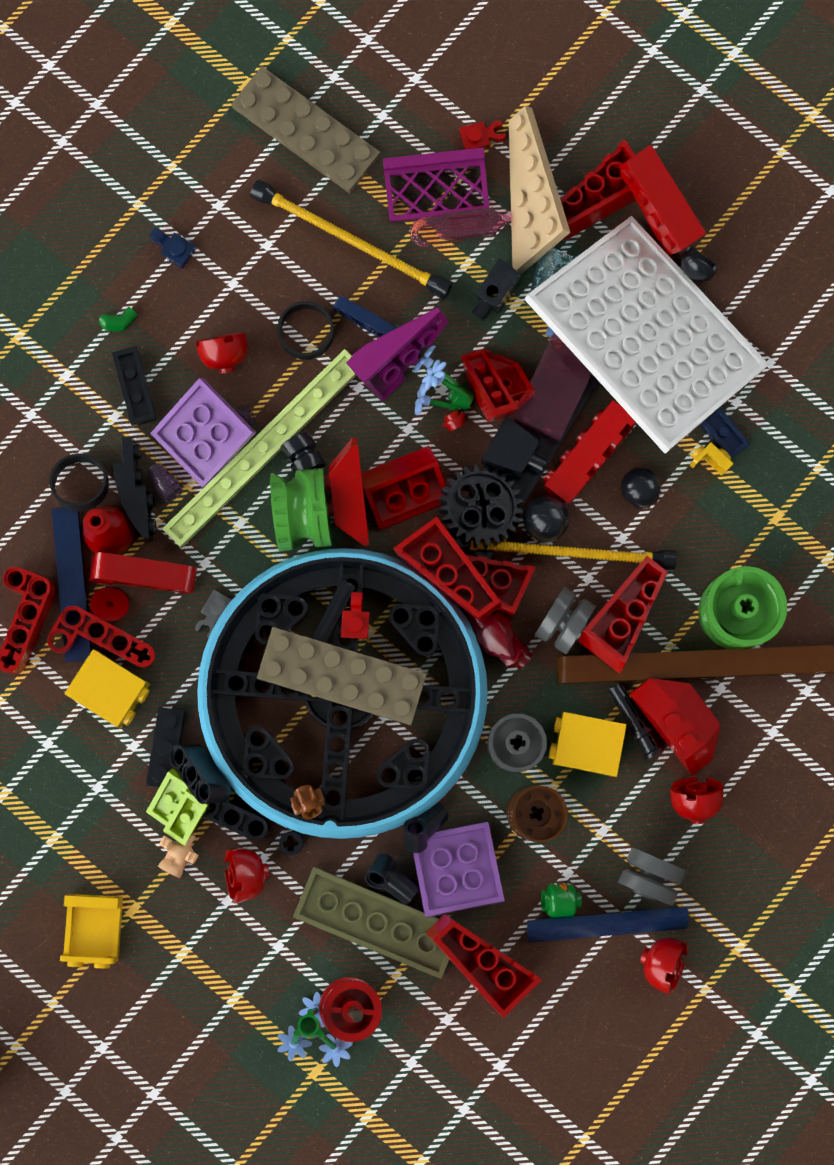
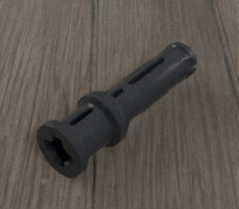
[608,682,665,761]

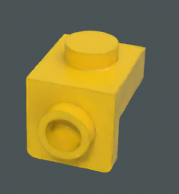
[690,443,733,476]

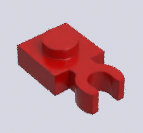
[459,121,506,150]

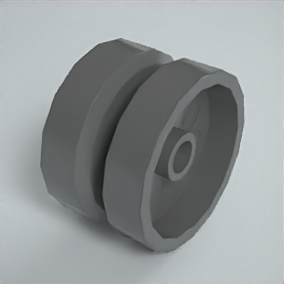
[534,586,596,655]
[487,714,547,772]
[617,847,687,906]

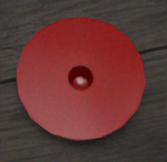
[90,587,129,622]

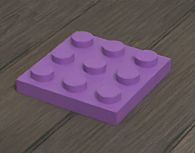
[150,378,256,488]
[413,822,505,918]

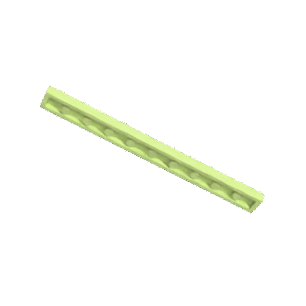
[162,349,357,548]

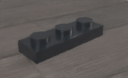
[112,346,157,427]
[146,707,186,787]

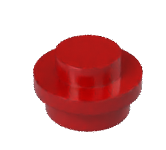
[442,409,467,432]

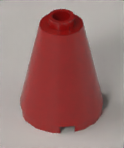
[83,506,135,555]

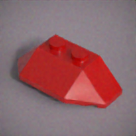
[460,348,535,422]
[324,438,369,546]
[629,678,721,776]

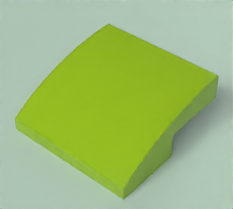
[146,768,209,846]

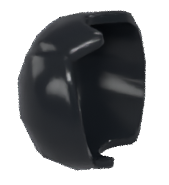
[680,245,718,282]
[621,468,661,509]

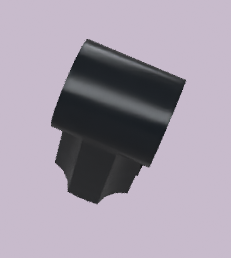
[403,802,449,853]
[365,853,420,905]

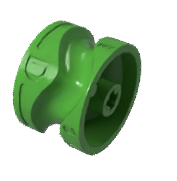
[270,468,332,551]
[698,566,787,649]

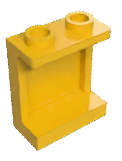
[64,649,150,728]
[549,712,626,777]
[60,894,123,968]

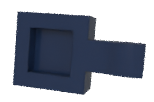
[149,227,196,269]

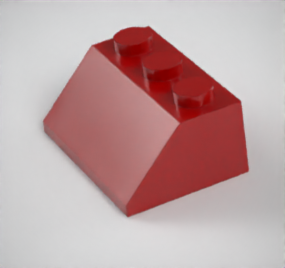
[361,446,446,530]

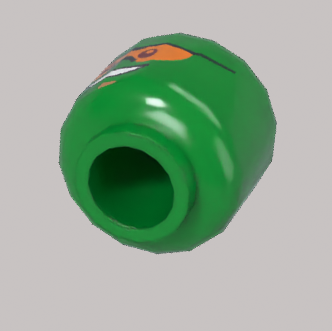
[541,883,582,918]

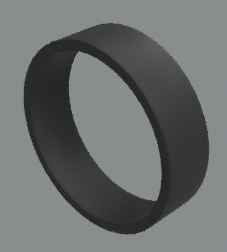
[277,301,334,360]
[49,453,109,512]

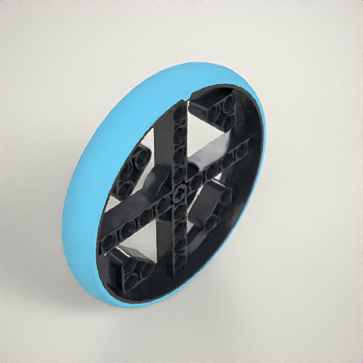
[197,548,488,839]

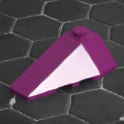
[346,307,449,402]

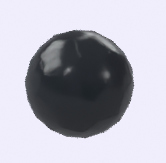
[523,496,570,542]

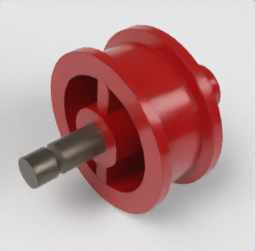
[319,977,382,1042]

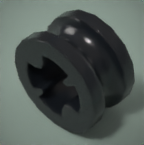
[279,831,304,856]

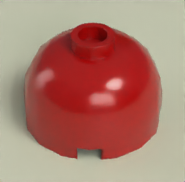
[195,332,248,374]
[670,777,724,824]
[224,848,269,904]
[640,938,689,995]

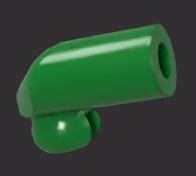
[99,307,138,332]

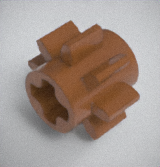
[290,785,325,819]

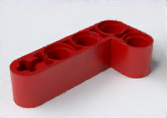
[89,552,197,594]
[0,567,57,674]
[47,606,156,668]

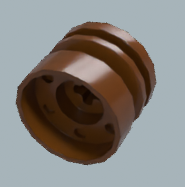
[506,786,568,842]

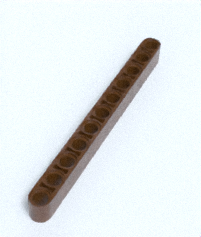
[557,645,834,684]

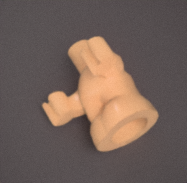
[158,835,199,878]

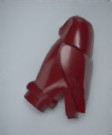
[464,611,533,670]

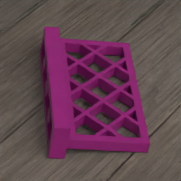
[383,147,490,222]

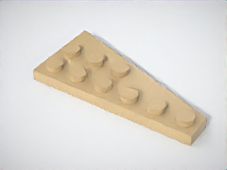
[509,106,570,274]

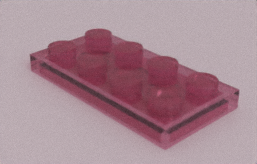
[513,332,592,441]

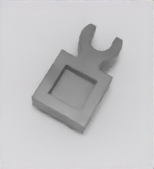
[195,590,231,638]

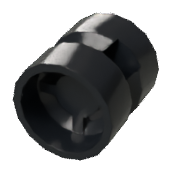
[280,432,326,475]

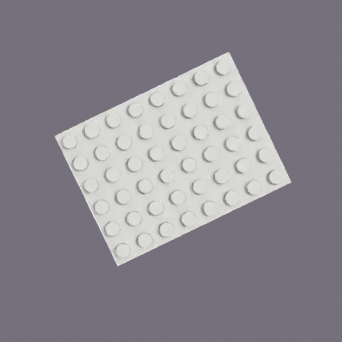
[524,216,769,454]

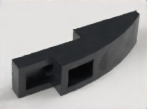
[113,437,157,542]

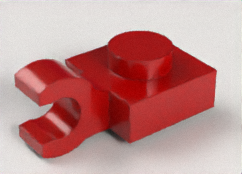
[341,592,370,639]

